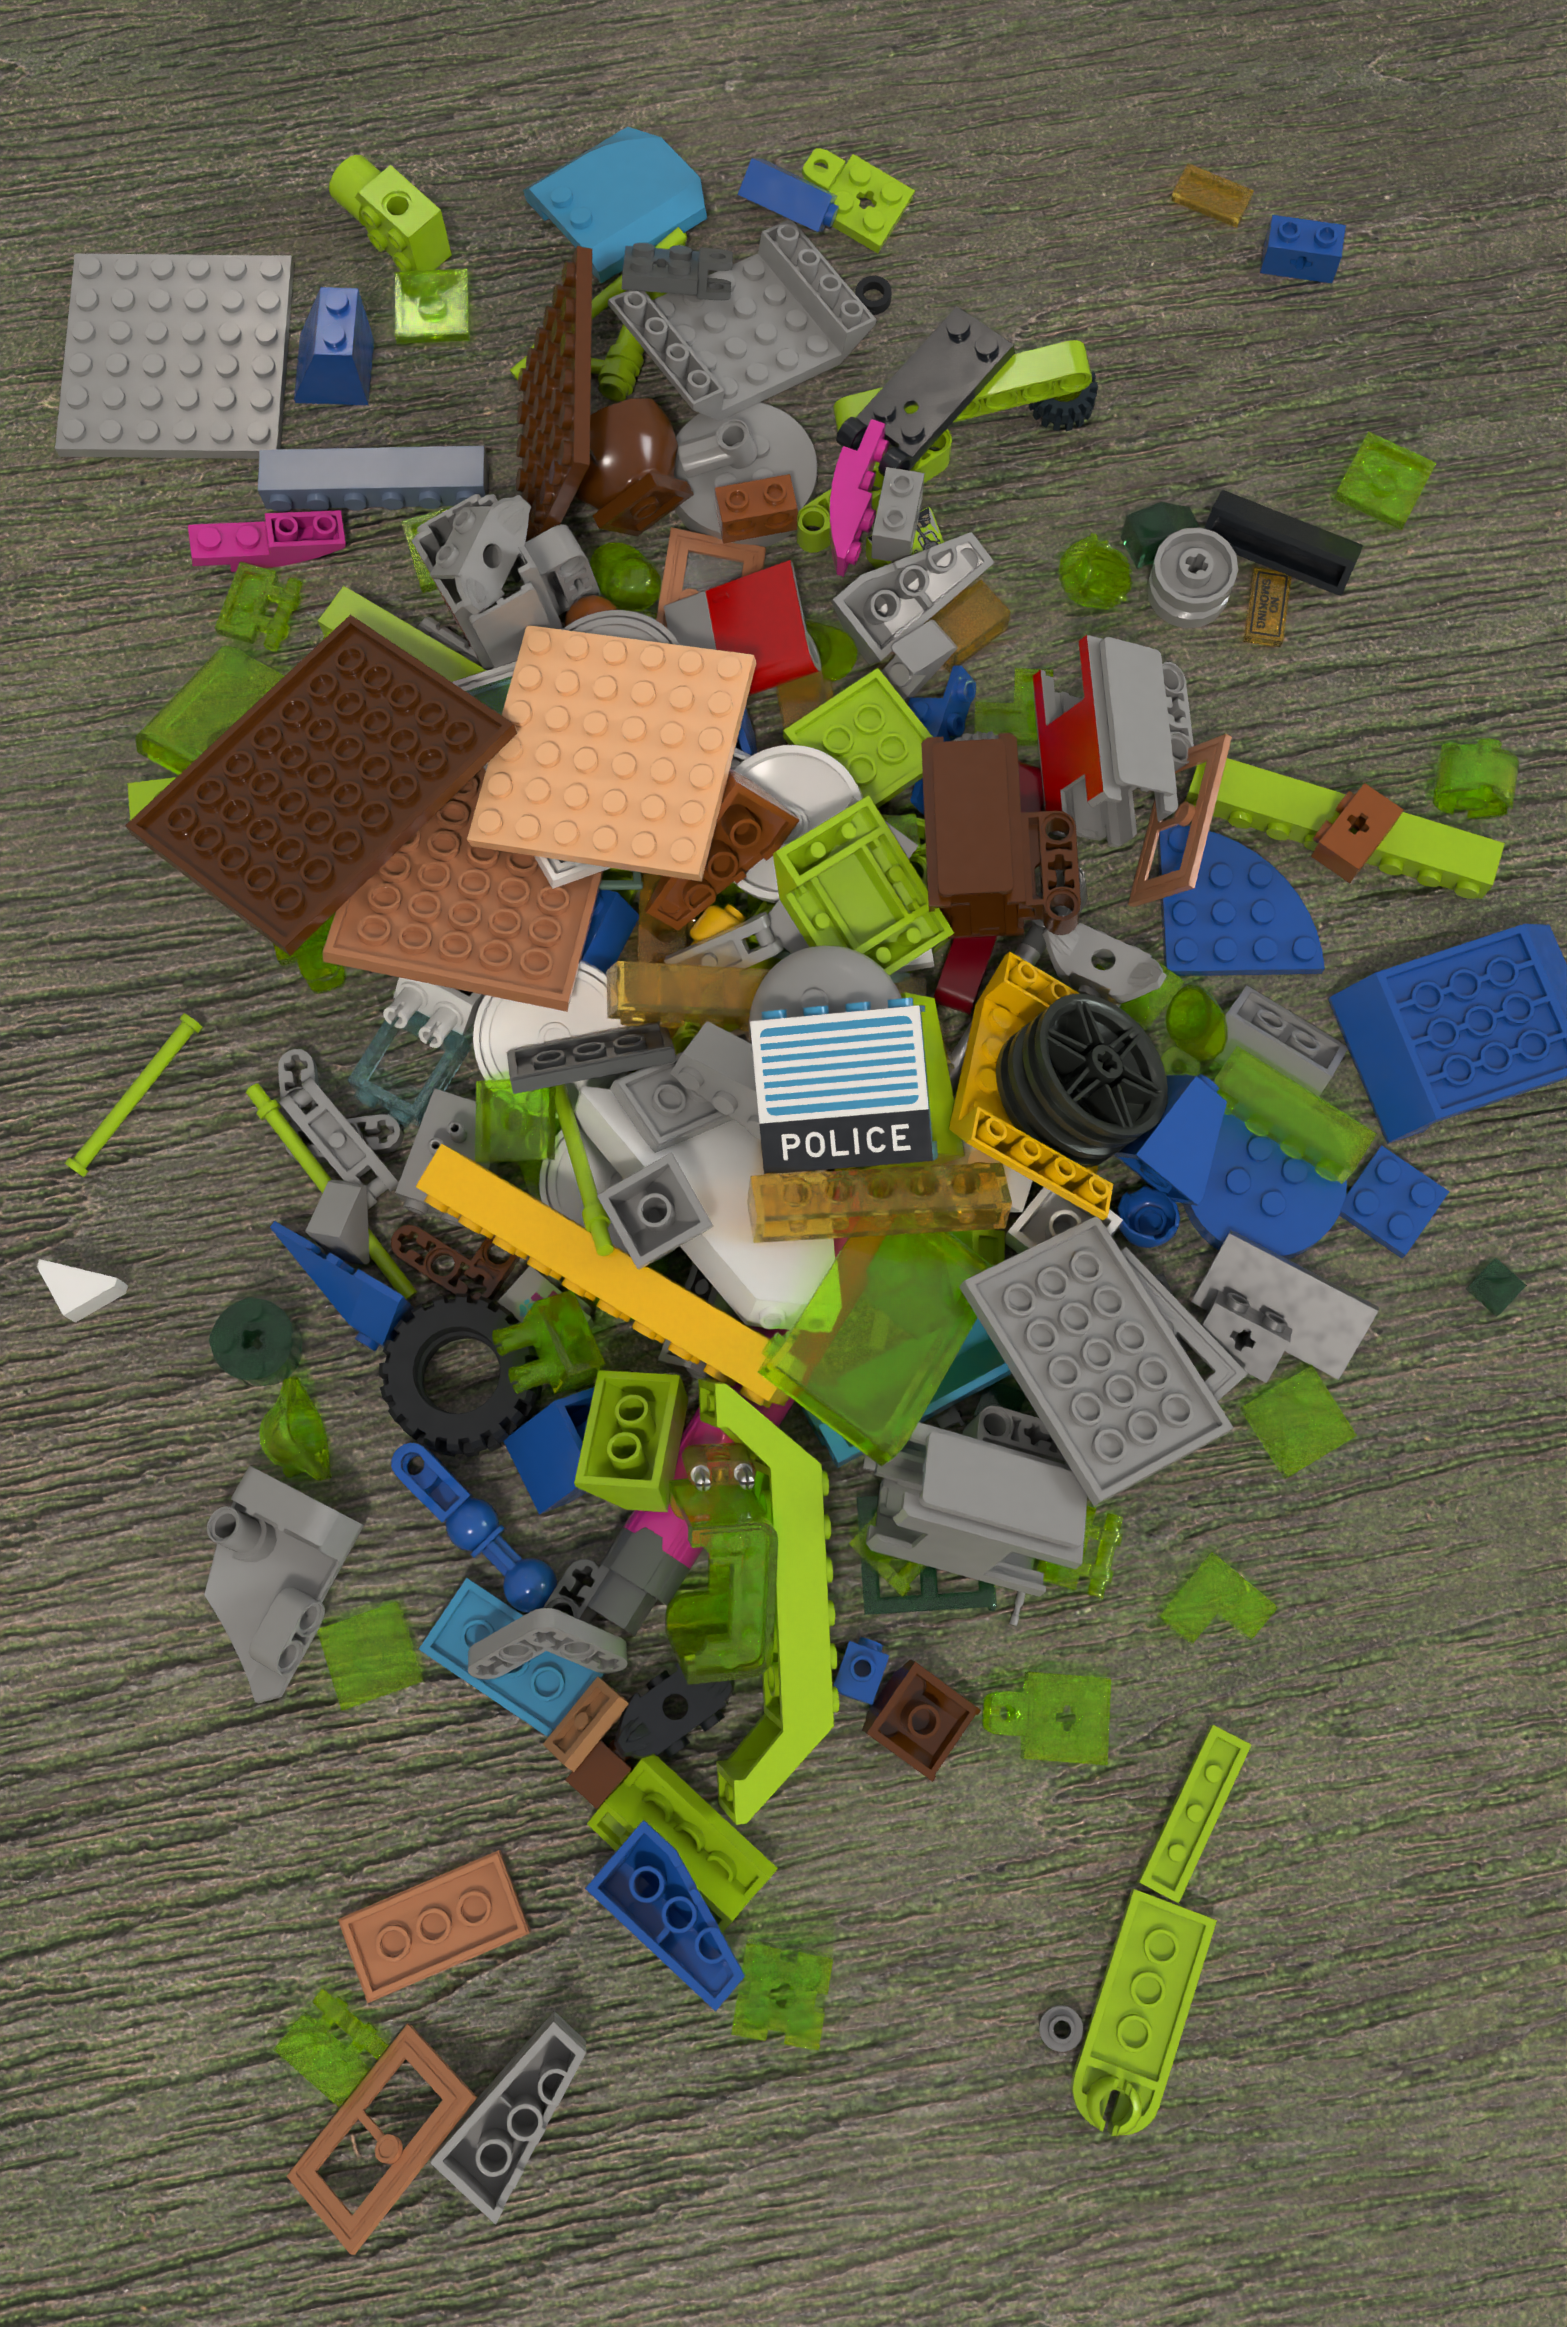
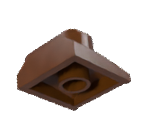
[862,1659,981,1782]

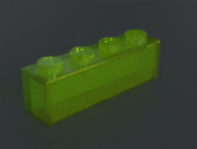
[1213,1046,1377,1184]

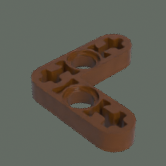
[391,1225,521,1300]

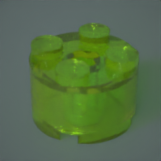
[1432,738,1519,819]

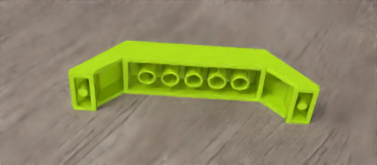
[698,1378,839,1825]

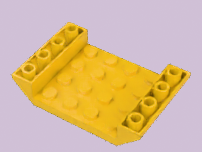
[949,951,1113,1220]

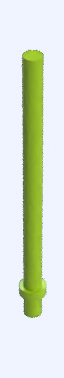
[245,1083,418,1301]

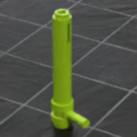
[591,232,688,402]

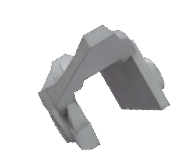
[430,495,531,616]
[1042,923,1167,1007]

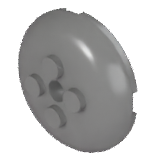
[749,946,902,1044]

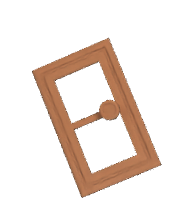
[1128,734,1232,907]
[287,2023,477,2255]

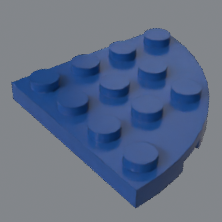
[1158,825,1325,976]

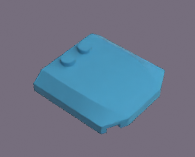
[523,127,707,283]

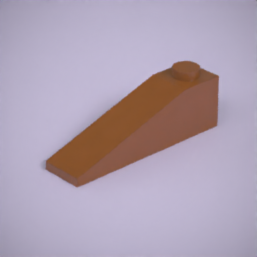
[645,768,799,931]

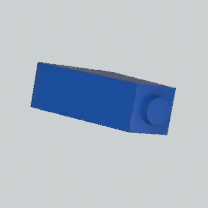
[737,158,839,232]

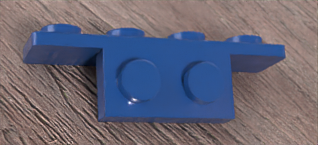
[908,665,976,816]

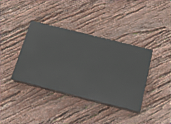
[507,1020,677,1094]

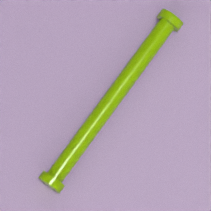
[64,1013,203,1178]

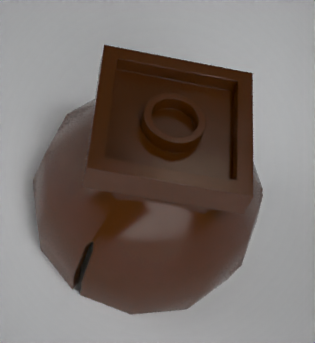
[574,398,694,537]

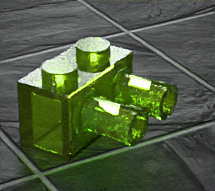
[492,1290,605,1394]

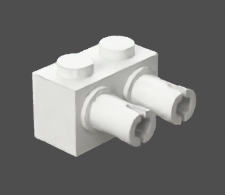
[383,977,484,1048]

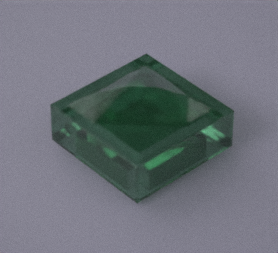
[1465,1258,1527,1316]

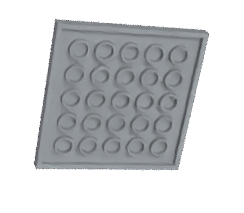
[55,254,294,459]

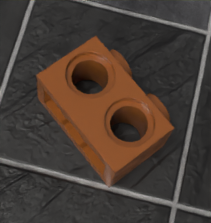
[715,474,798,544]

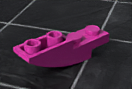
[829,419,889,577]
[188,510,346,572]

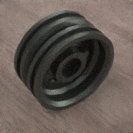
[996,994,1168,1168]

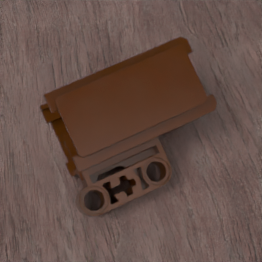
[921,733,1081,939]

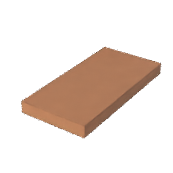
[338,1850,531,2003]

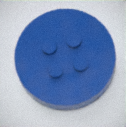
[1183,1099,1347,1260]

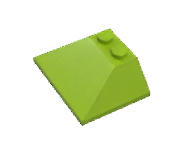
[773,795,954,975]

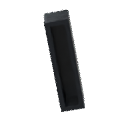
[1204,490,1363,596]

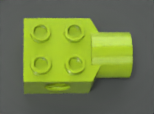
[329,155,452,282]

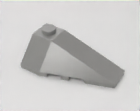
[831,532,995,664]

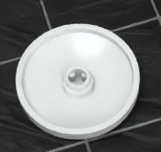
[734,745,863,903]

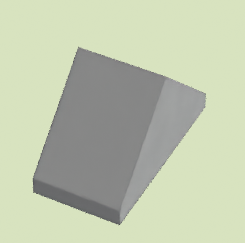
[305,1180,370,1265]

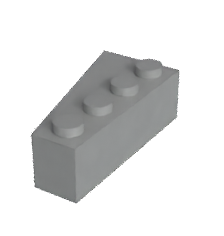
[670,1021,761,1139]

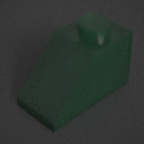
[1121,502,1200,569]

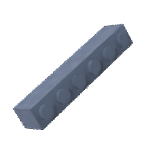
[258,446,489,512]

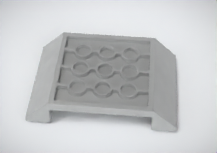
[608,219,876,421]

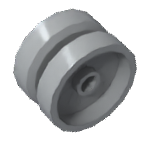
[1147,527,1238,629]

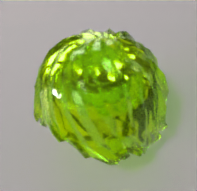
[1058,533,1133,610]

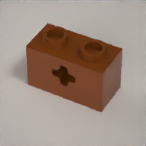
[1311,783,1404,883]

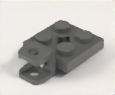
[622,243,733,300]

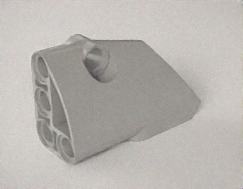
[204,1465,364,1703]

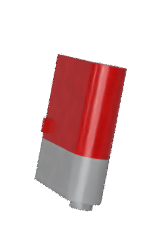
[664,560,821,696]

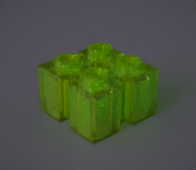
[731,1939,834,2051]

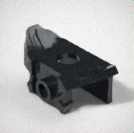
[614,1657,737,1759]

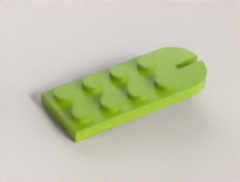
[1071,1888,1217,2136]

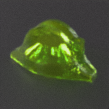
[259,1375,331,1481]

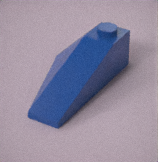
[270,1221,414,1352]
[585,1820,746,2012]

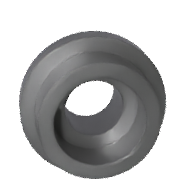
[1039,2005,1083,2052]

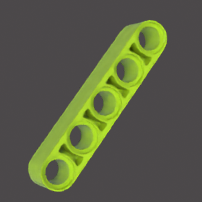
[797,429,952,553]

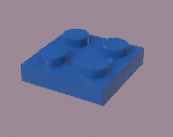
[1339,1145,1449,1259]

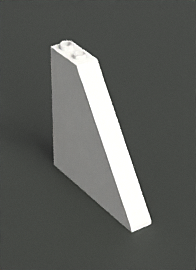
[574,1086,840,1334]

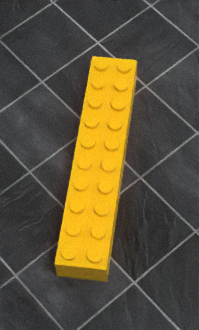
[415,1143,810,1408]

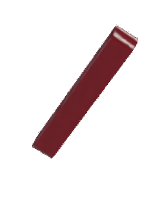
[933,761,1044,1015]

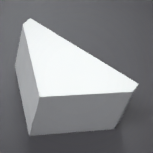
[37,1259,128,1323]

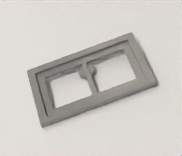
[1121,1247,1248,1402]

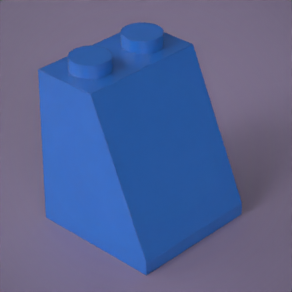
[294,287,374,405]
[1114,1074,1227,1206]
[503,1387,594,1515]

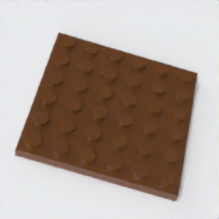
[516,246,592,542]

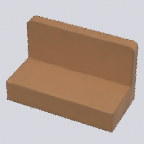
[543,1677,629,1772]

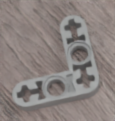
[278,1049,403,1163]
[468,1608,628,1679]

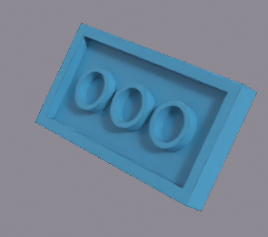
[419,1578,606,1737]

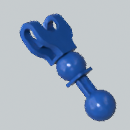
[391,1443,557,1613]

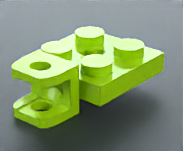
[802,148,915,254]

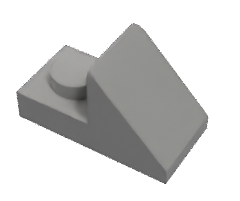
[881,620,958,703]

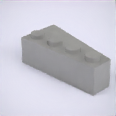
[430,2011,586,2225]

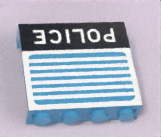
[750,998,938,1175]

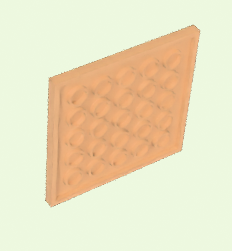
[467,625,756,882]

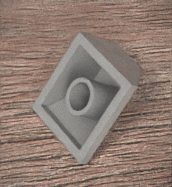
[597,1152,714,1270]

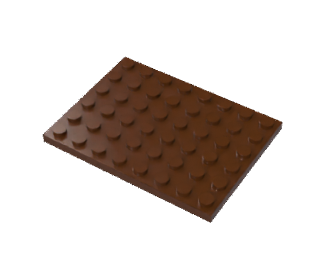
[125,614,517,956]

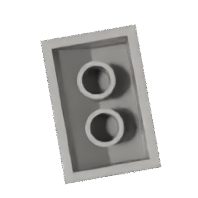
[1204,985,1348,1113]

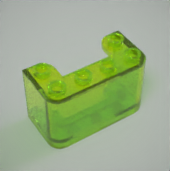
[665,1475,778,1685]

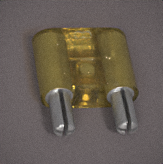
[682,1443,756,1491]

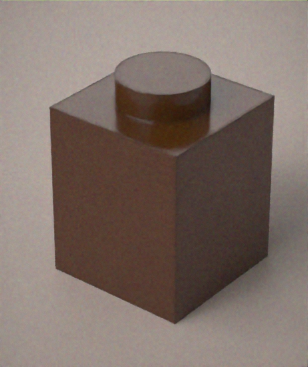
[565,1739,634,1809]

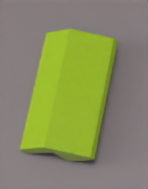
[587,1754,778,1933]

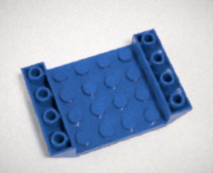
[1328,924,1567,1144]

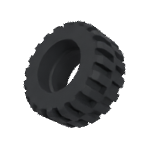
[379,1293,543,1457]

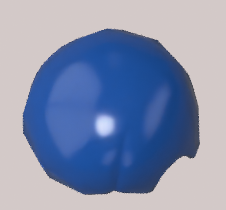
[1117,1186,1180,1248]

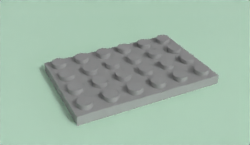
[959,1216,1234,1507]

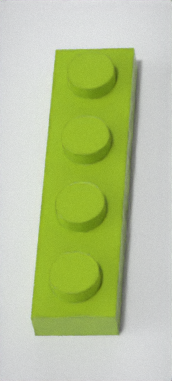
[1137,1725,1252,1903]

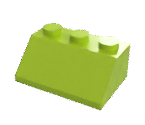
[574,1370,688,1512]

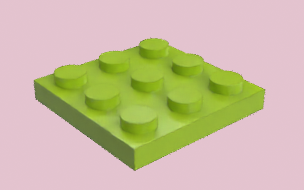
[783,668,933,809]

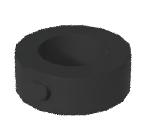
[855,275,892,315]

